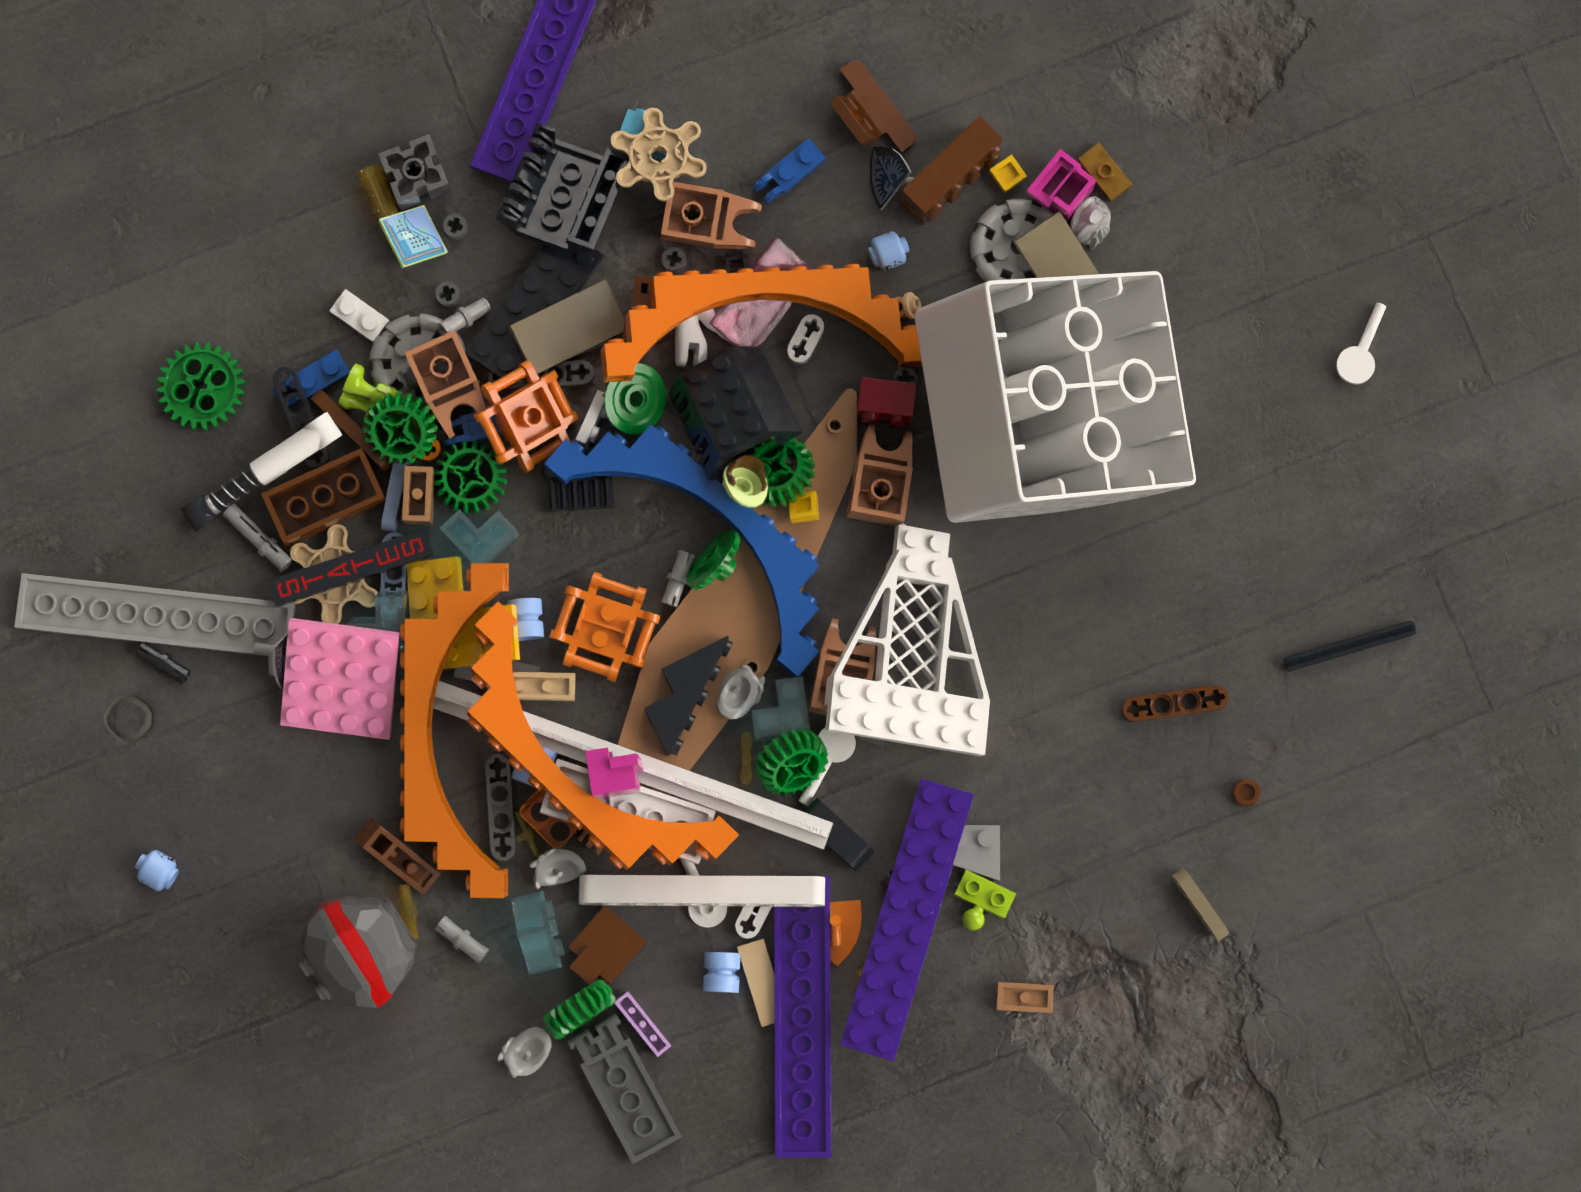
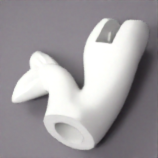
[675,307,738,367]

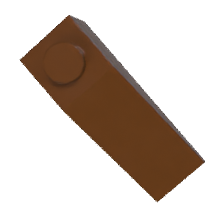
[354,817,441,895]

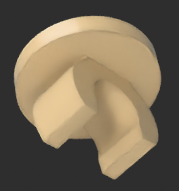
[895,292,921,319]

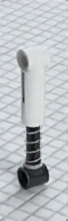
[180,412,342,532]

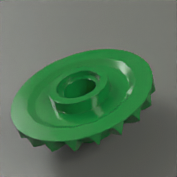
[602,363,666,434]
[687,529,740,590]

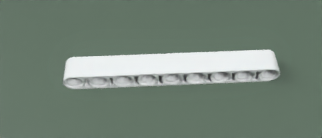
[579,875,825,907]

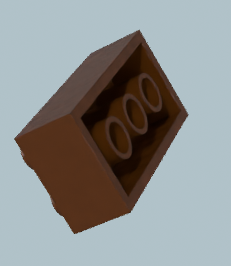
[900,115,1003,225]
[261,448,386,548]

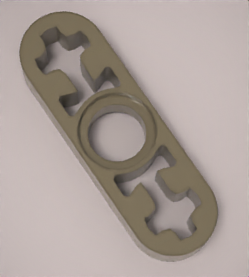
[1171,868,1229,942]

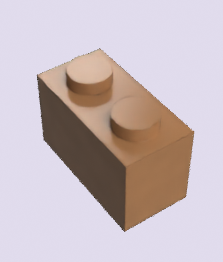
[402,466,435,526]

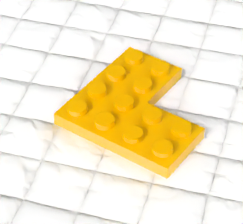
[406,556,520,669]

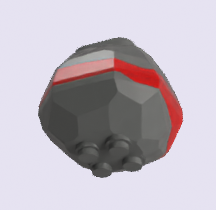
[299,896,417,1010]

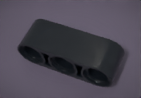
[802,797,874,871]

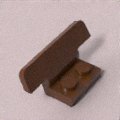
[829,60,916,153]

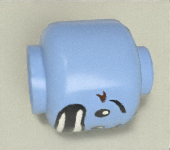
[867,231,910,271]
[135,850,179,891]

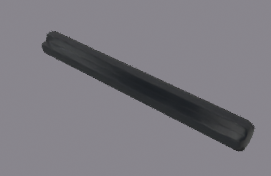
[1284,620,1416,672]

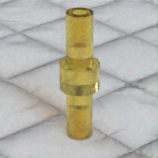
[398,884,420,940]

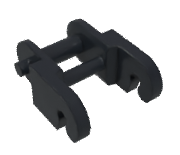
[722,250,751,273]

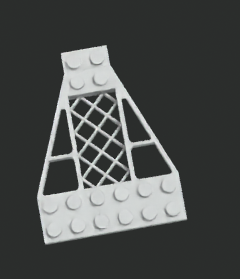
[824,524,990,756]

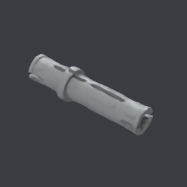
[223,504,293,572]

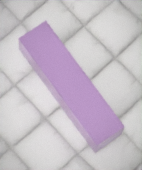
[614,992,671,1057]

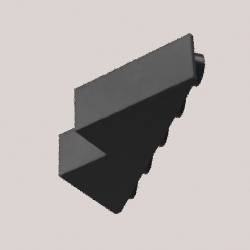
[644,636,733,757]

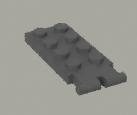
[567,1014,682,1164]

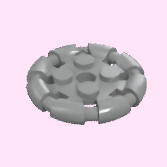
[969,199,1053,282]
[369,314,466,409]

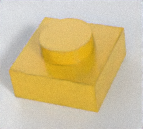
[989,155,1027,194]
[789,491,819,524]

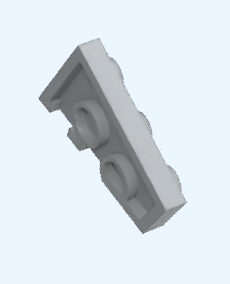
[953,825,1000,881]

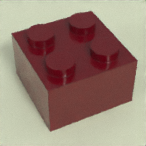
[857,377,916,429]

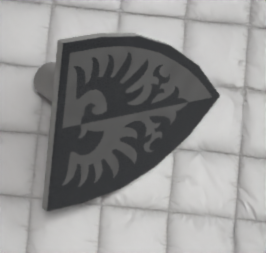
[870,146,914,210]
[253,631,288,690]

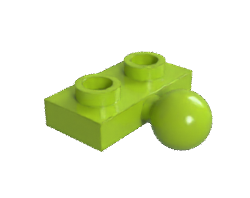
[954,870,1016,931]

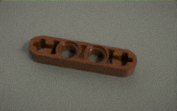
[311,389,394,472]
[1121,685,1229,722]

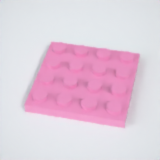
[280,618,400,740]

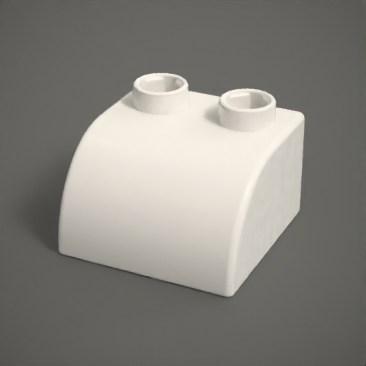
[915,271,1196,523]

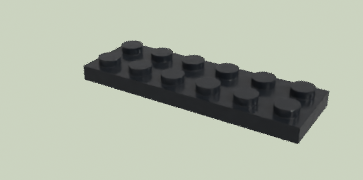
[465,245,604,379]

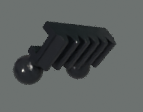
[541,464,615,513]

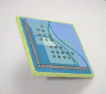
[378,205,448,268]

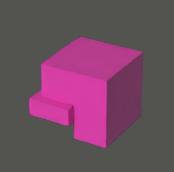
[1026,149,1096,222]
[585,747,643,799]

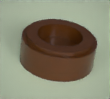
[1232,779,1261,807]

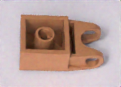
[661,182,762,250]
[404,330,486,439]
[846,424,913,527]
[807,618,876,716]

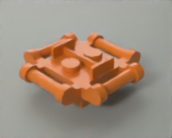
[473,360,579,473]
[549,572,661,682]

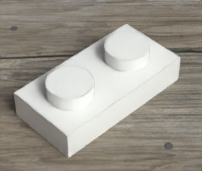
[329,289,390,343]
[576,390,607,448]

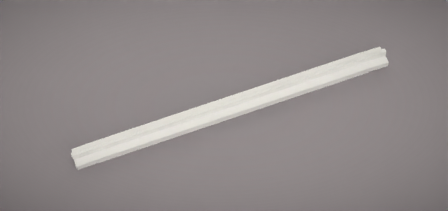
[433,681,833,850]

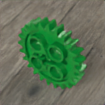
[156,342,247,431]

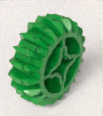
[363,391,438,466]
[750,438,816,508]
[434,441,508,515]
[755,728,829,797]
[543,980,616,1039]

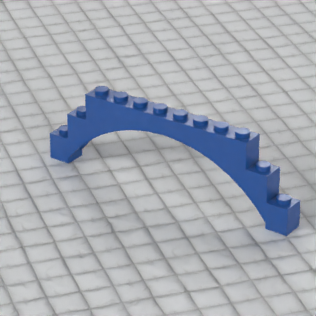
[544,424,819,679]

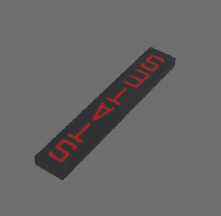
[268,529,434,608]

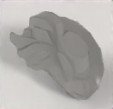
[1070,196,1111,251]
[717,665,765,719]
[529,848,587,890]
[497,1027,552,1078]

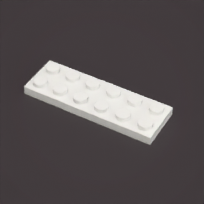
[539,759,716,864]

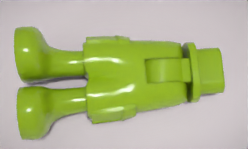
[338,364,433,430]

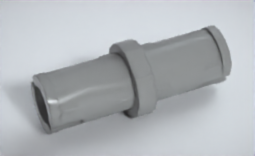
[437,298,491,335]
[661,550,695,608]
[434,916,489,964]

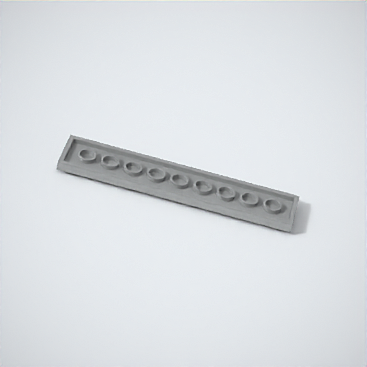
[14,573,296,656]

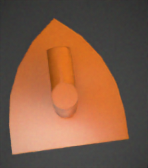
[829,900,862,966]

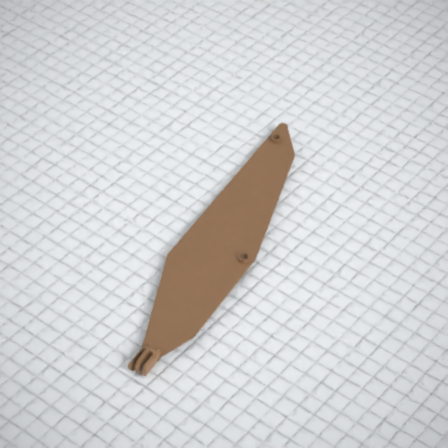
[577,389,857,856]

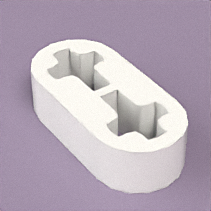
[787,315,824,365]
[735,906,771,939]

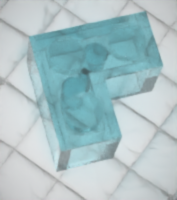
[440,509,519,563]
[348,591,407,652]
[752,676,810,741]
[511,891,565,975]

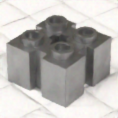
[378,134,451,211]

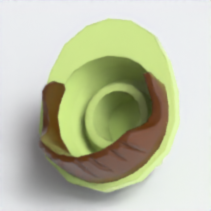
[723,455,768,508]

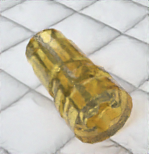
[356,164,399,220]

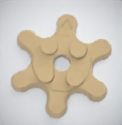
[610,108,707,202]
[290,524,379,624]

